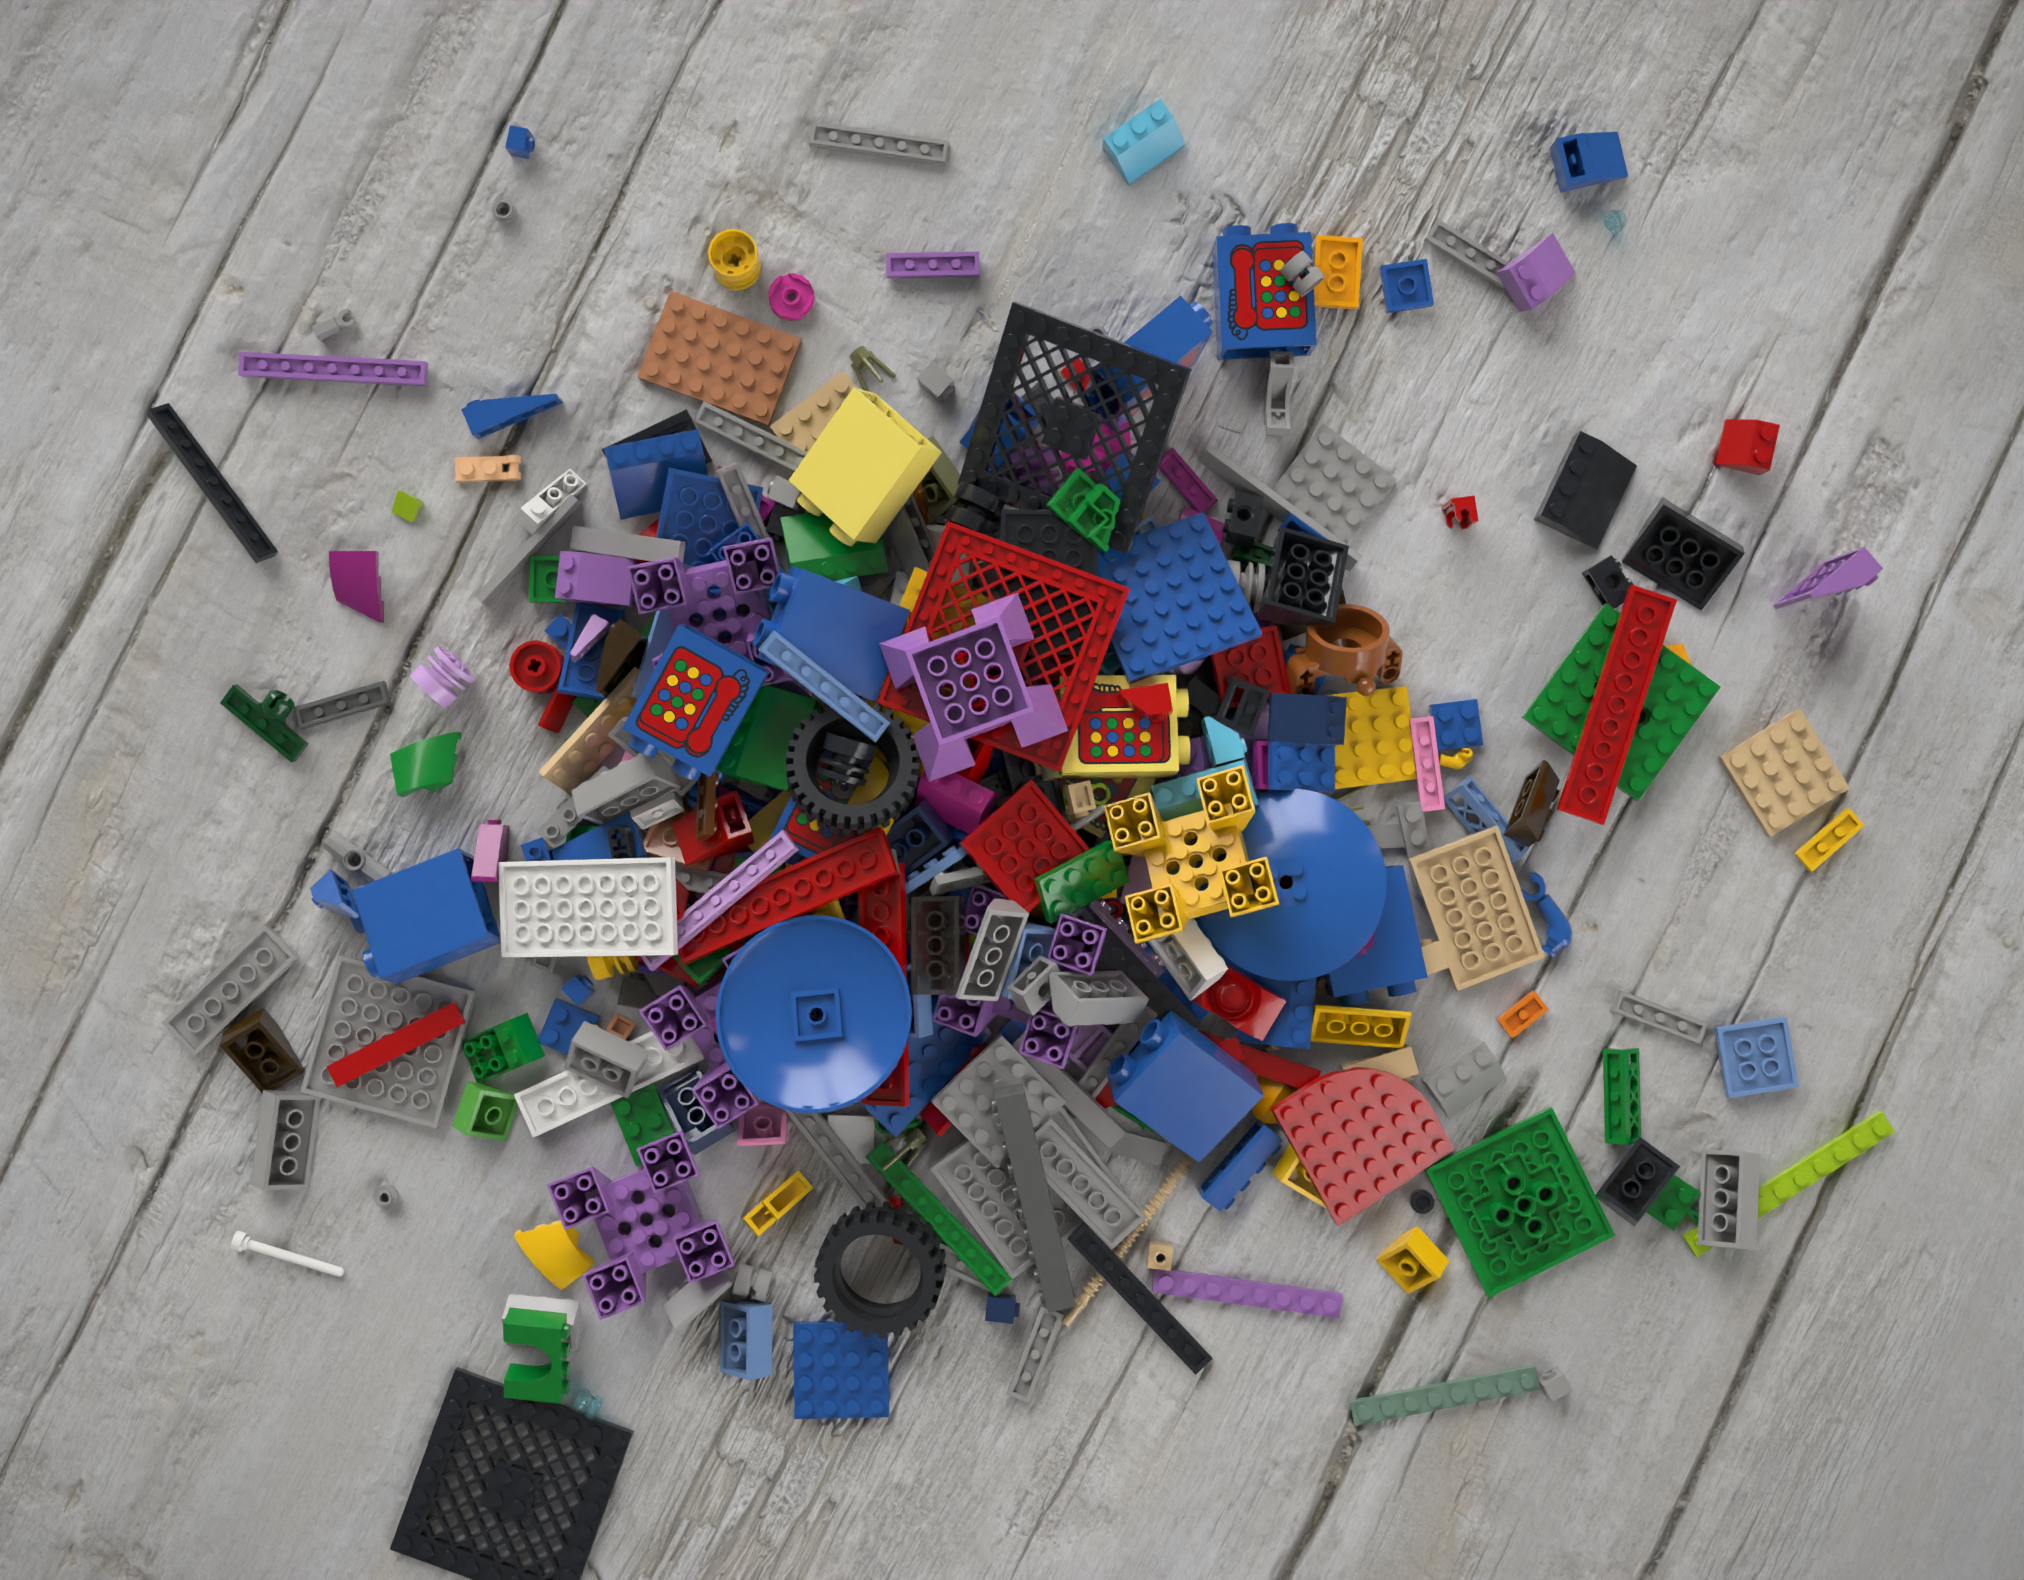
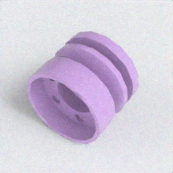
[410,645,475,708]

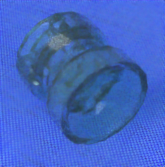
[571,1387,604,1421]

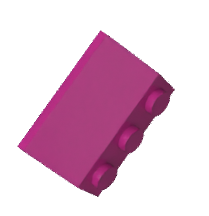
[915,770,999,834]

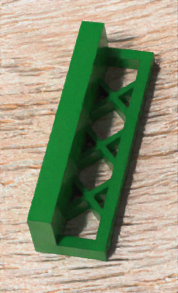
[1603,1048,1641,1145]

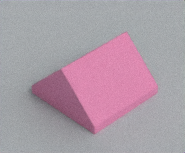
[737,1104,789,1146]

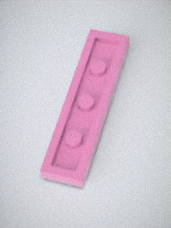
[1409,716,1445,812]

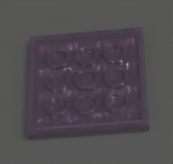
[1089,900,1164,978]

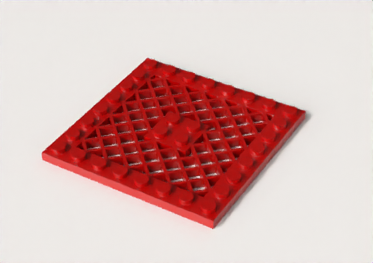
[877,521,1130,772]

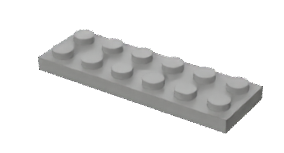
[162,924,299,1056]
[1035,1117,1146,1250]

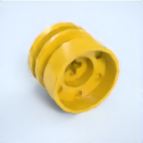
[708,229,761,291]
[587,956,638,981]

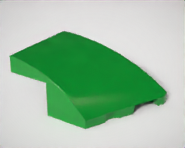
[1046,468,1121,552]
[390,732,462,797]

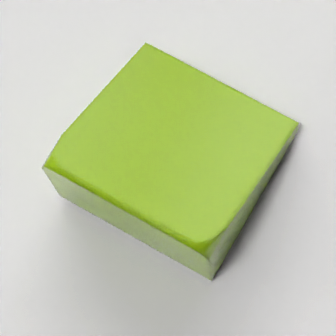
[392,490,424,523]

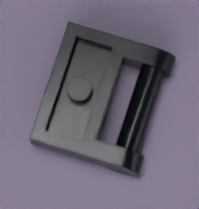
[1213,676,1270,736]

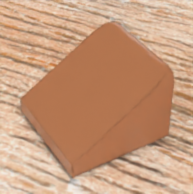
[605,1013,637,1041]

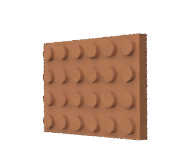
[638,290,802,427]

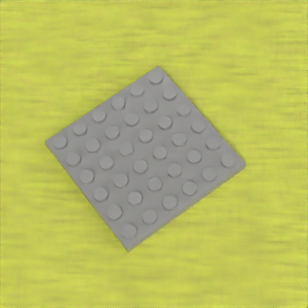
[300,955,476,1129]
[930,1106,1127,1279]

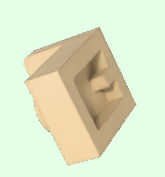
[1065,780,1096,818]

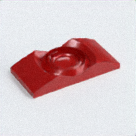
[1180,963,1287,1041]

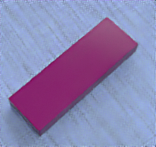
[1159,448,1218,513]

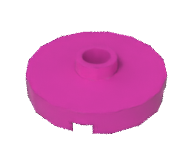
[768,273,815,321]

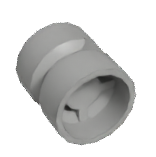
[1280,251,1325,297]
[733,1263,774,1302]

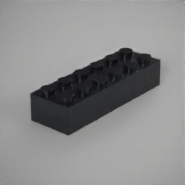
[1094,919,1201,1028]

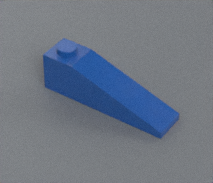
[461,393,563,439]

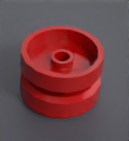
[509,640,565,695]

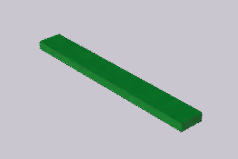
[865,1140,1013,1296]

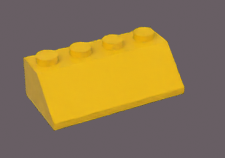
[1311,1005,1412,1048]

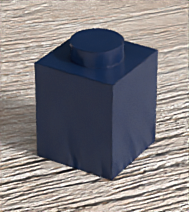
[985,1292,1020,1324]

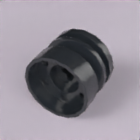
[816,732,877,786]

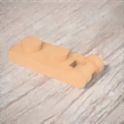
[455,455,521,482]

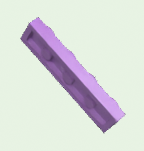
[886,252,980,279]

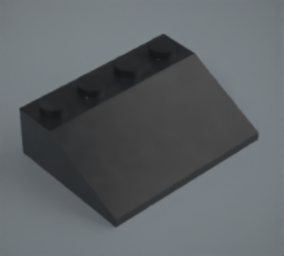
[1534,431,1637,550]
[1622,498,1745,611]
[1258,527,1349,625]

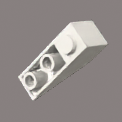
[517,469,587,535]

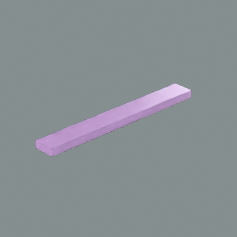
[641,830,799,971]

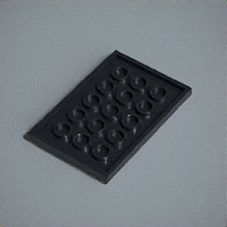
[1000,509,1098,656]

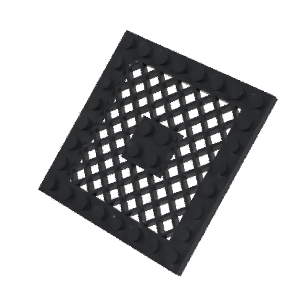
[958,301,1192,554]
[390,1367,634,1580]

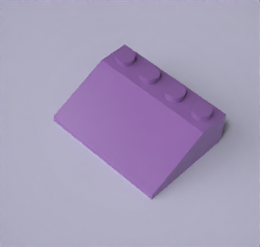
[1773,547,1883,609]

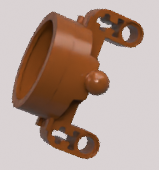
[1286,604,1403,696]

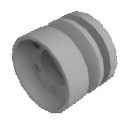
[1227,560,1266,613]

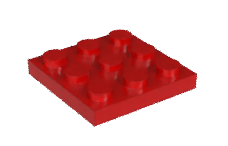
[1210,625,1291,708]

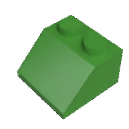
[452,1081,518,1141]

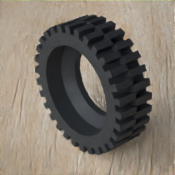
[786,699,920,836]

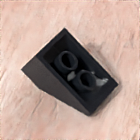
[1184,655,1220,719]
[1596,1137,1680,1226]

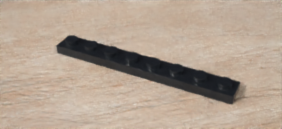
[146,403,278,563]
[1067,1222,1213,1375]

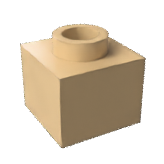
[1146,1241,1174,1271]

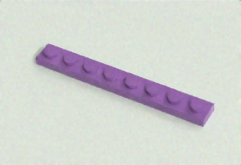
[238,352,428,386]
[1152,1269,1343,1318]

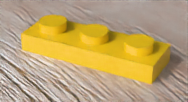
[1794,808,1865,872]

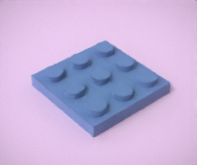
[1714,1016,1799,1098]

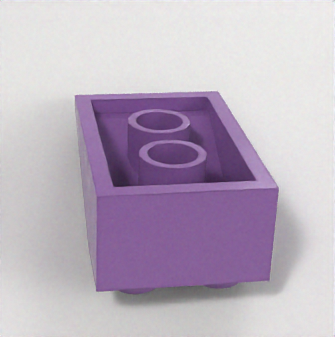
[1497,233,1576,312]
[555,551,637,606]

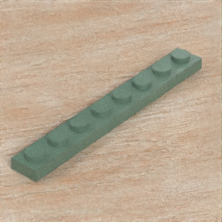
[1349,1364,1540,1426]

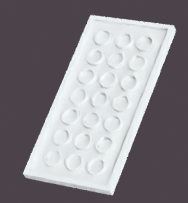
[498,857,678,957]

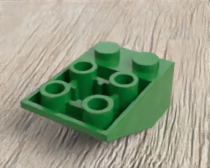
[462,1013,545,1083]

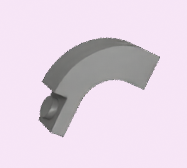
[1264,351,1294,436]

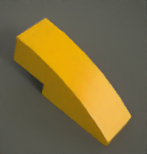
[741,1170,813,1237]

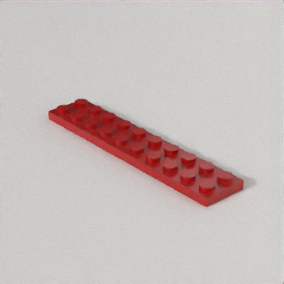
[1556,585,1677,825]
[678,827,899,965]
[858,862,910,1107]

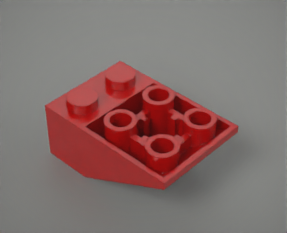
[672,791,755,866]

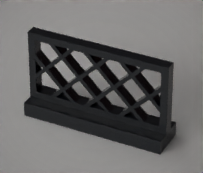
[602,409,712,464]

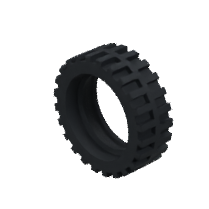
[814,1201,946,1339]

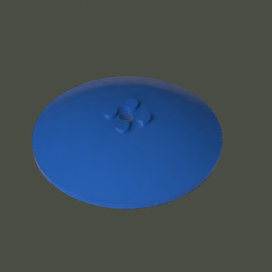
[1196,789,1387,981]
[716,915,912,1113]

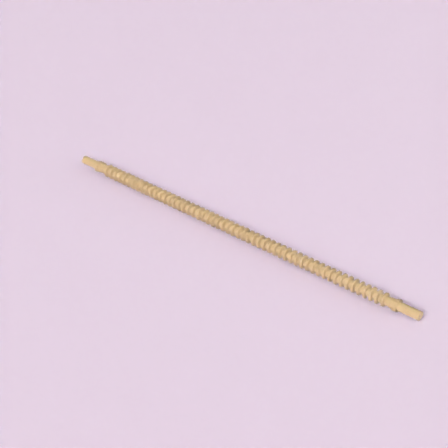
[1061,975,1326,1327]

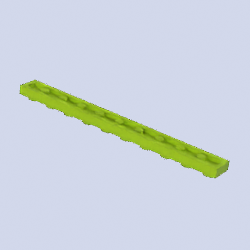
[1681,1111,1895,1257]

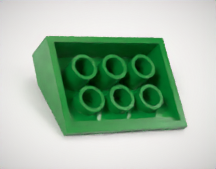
[780,513,888,581]
[716,685,819,792]

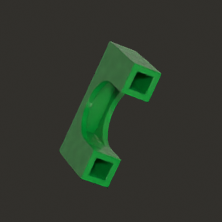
[503,1307,571,1404]

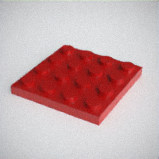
[959,779,1090,913]

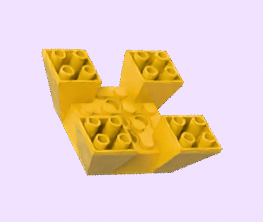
[1104,765,1279,944]

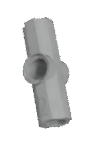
[322,831,393,883]

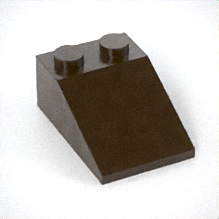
[596,619,648,697]
[219,1008,305,1094]

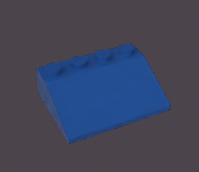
[604,429,708,520]
[1236,973,1316,1049]

